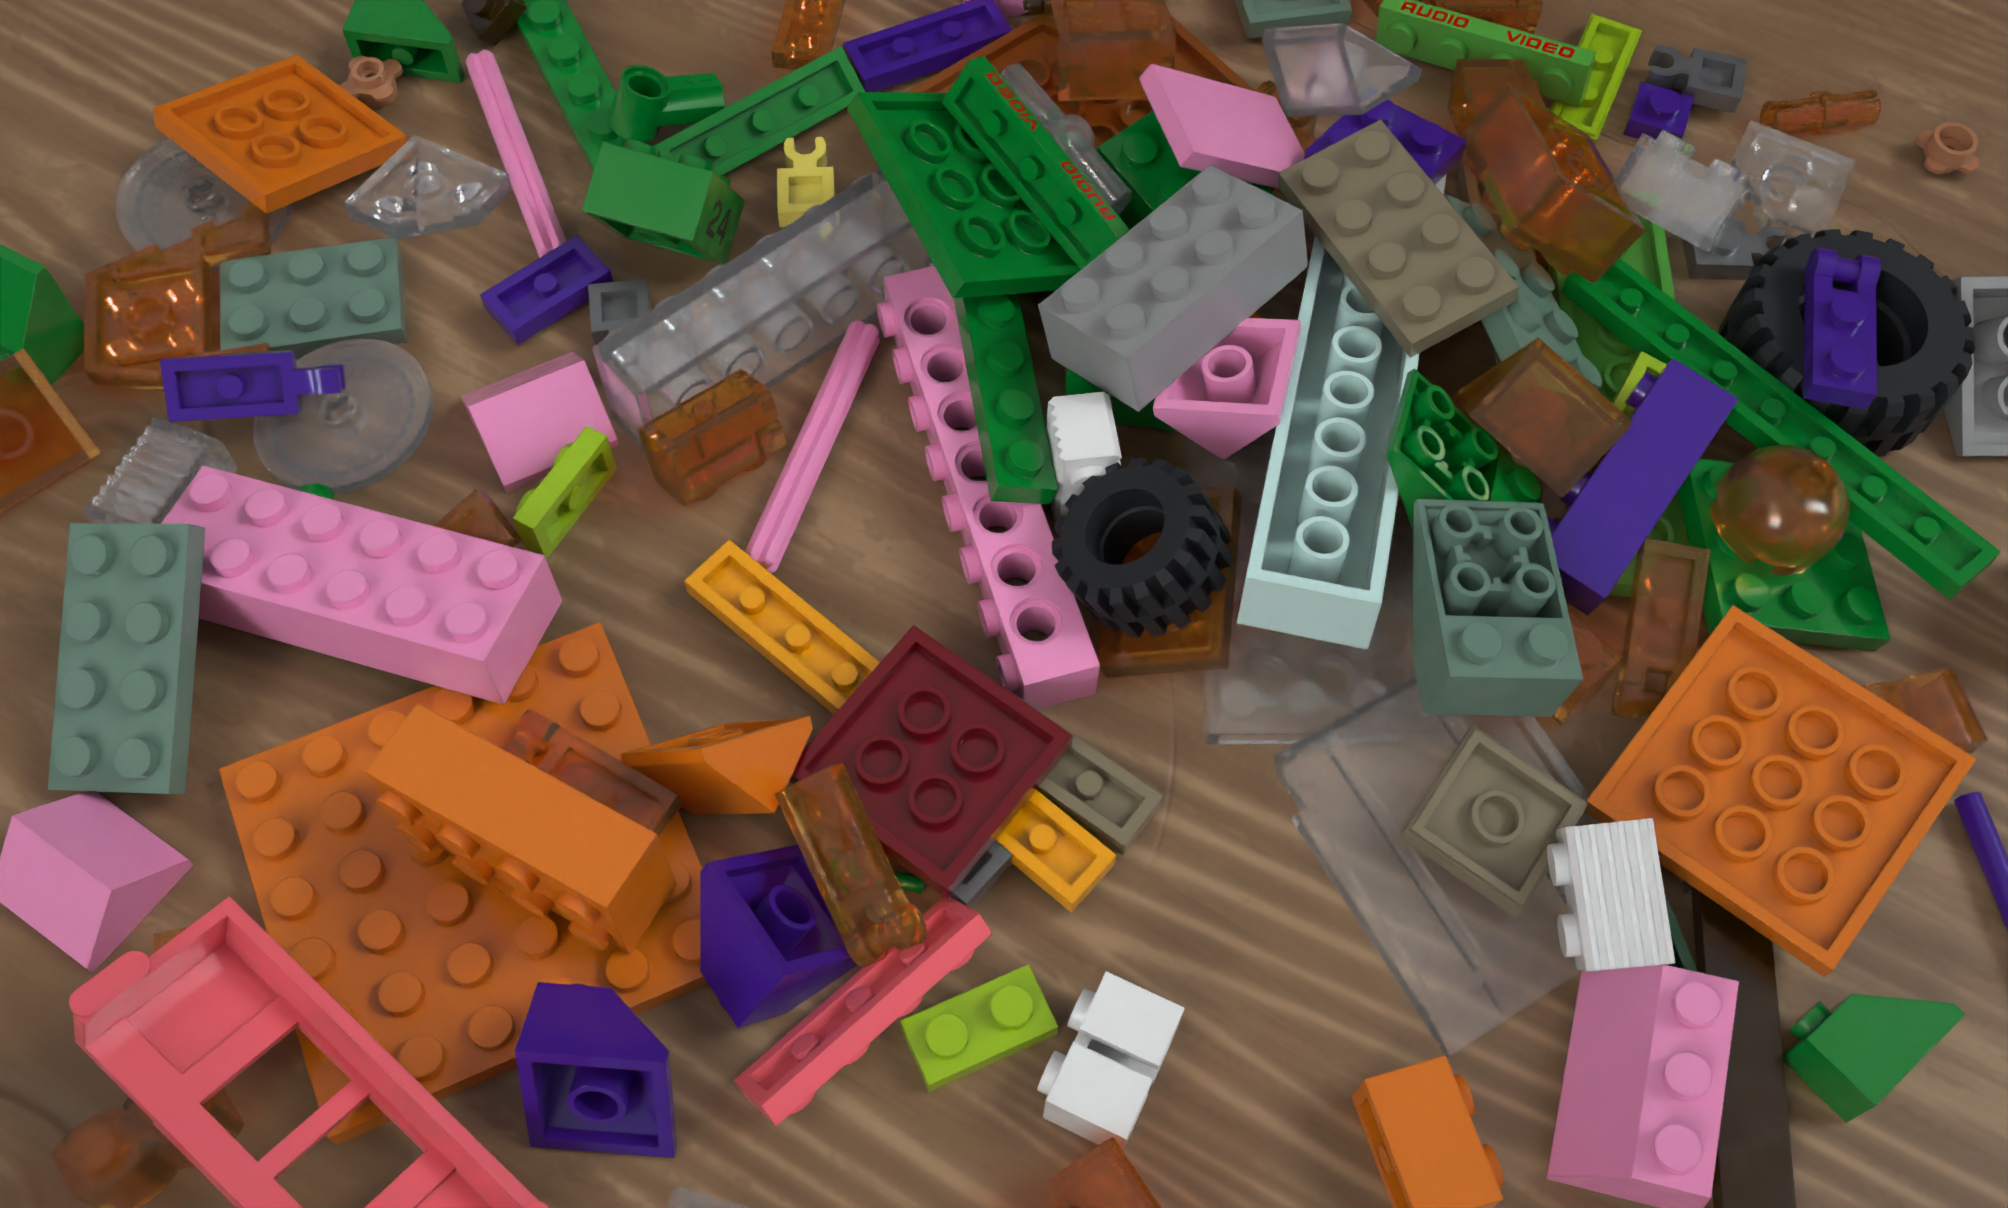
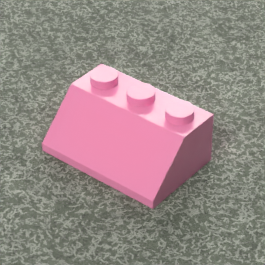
[1546,964,1739,1208]

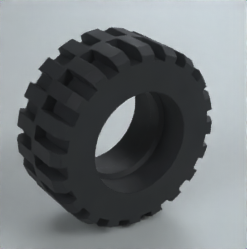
[1718,229,1975,457]

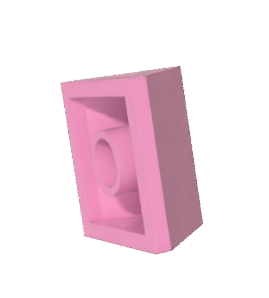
[1153,318,1301,460]
[461,351,620,493]
[0,791,194,973]

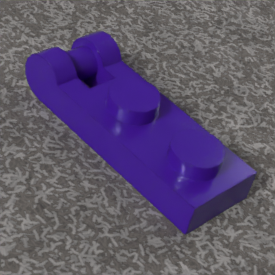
[1803,247,1881,409]

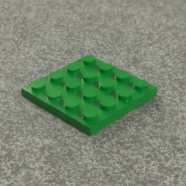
[847,92,1093,299]

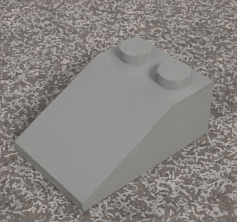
[1943,276,2008,457]

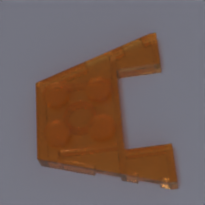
[84,203,272,391]

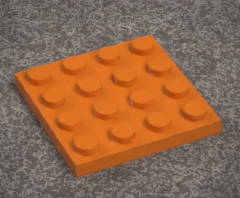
[1584,605,1976,977]

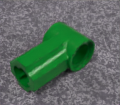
[609,65,725,143]

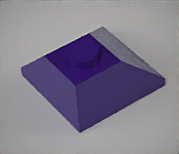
[700,844,875,1028]
[515,982,677,1158]

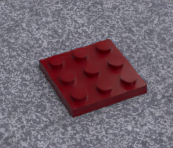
[789,625,1073,899]

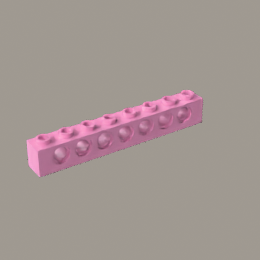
[876,266,1100,709]

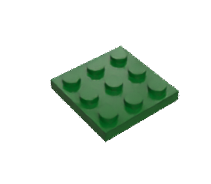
[1678,458,1891,651]

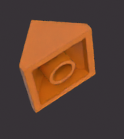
[620,716,813,815]

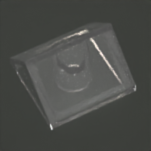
[1262,23,1423,116]

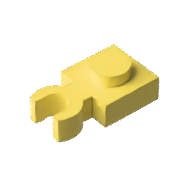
[777,137,836,227]

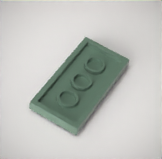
[1445,194,1609,422]
[48,523,205,794]

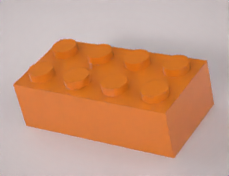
[364,702,677,955]

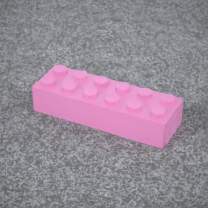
[161,466,562,705]

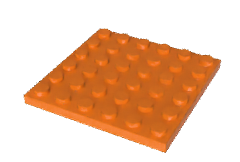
[219,622,709,1145]

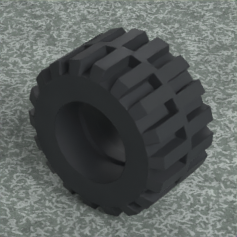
[1052,457,1232,638]

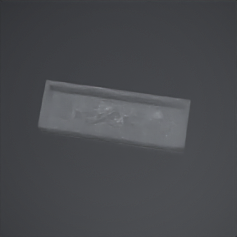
[592,168,934,464]

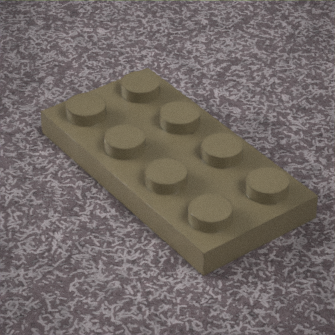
[1278,120,1519,358]

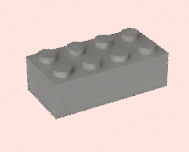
[1038,165,1308,412]

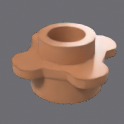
[340,56,403,109]
[1916,122,1980,174]

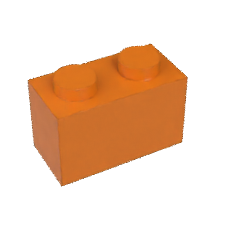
[1351,1055,1504,1208]

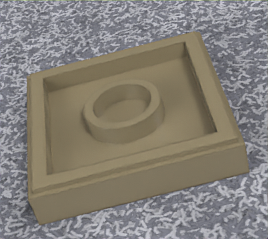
[1398,725,1589,917]

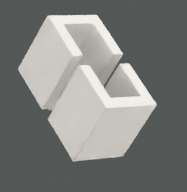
[1037,971,1185,1155]

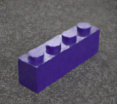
[1547,358,1739,616]

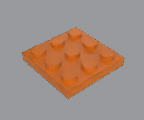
[153,55,407,214]

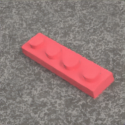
[733,897,992,1126]

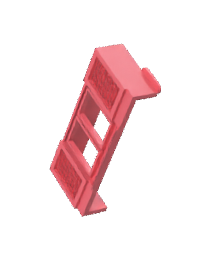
[69,896,549,1208]

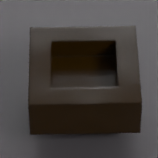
[461,0,527,46]

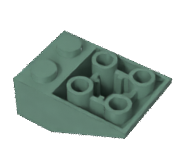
[1412,499,1583,717]

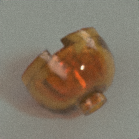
[1710,444,1851,576]

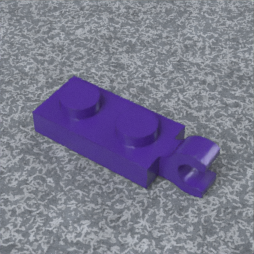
[160,350,346,422]

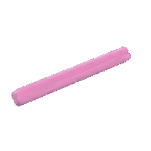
[465,49,567,258]
[745,320,880,574]

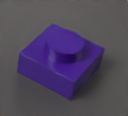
[1623,82,1694,150]

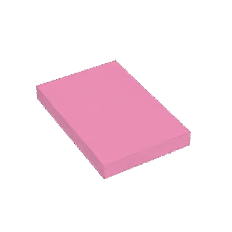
[1139,64,1305,189]

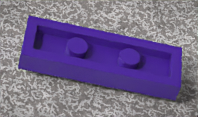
[843,0,1012,92]

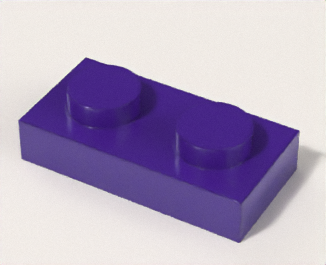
[480,235,613,345]

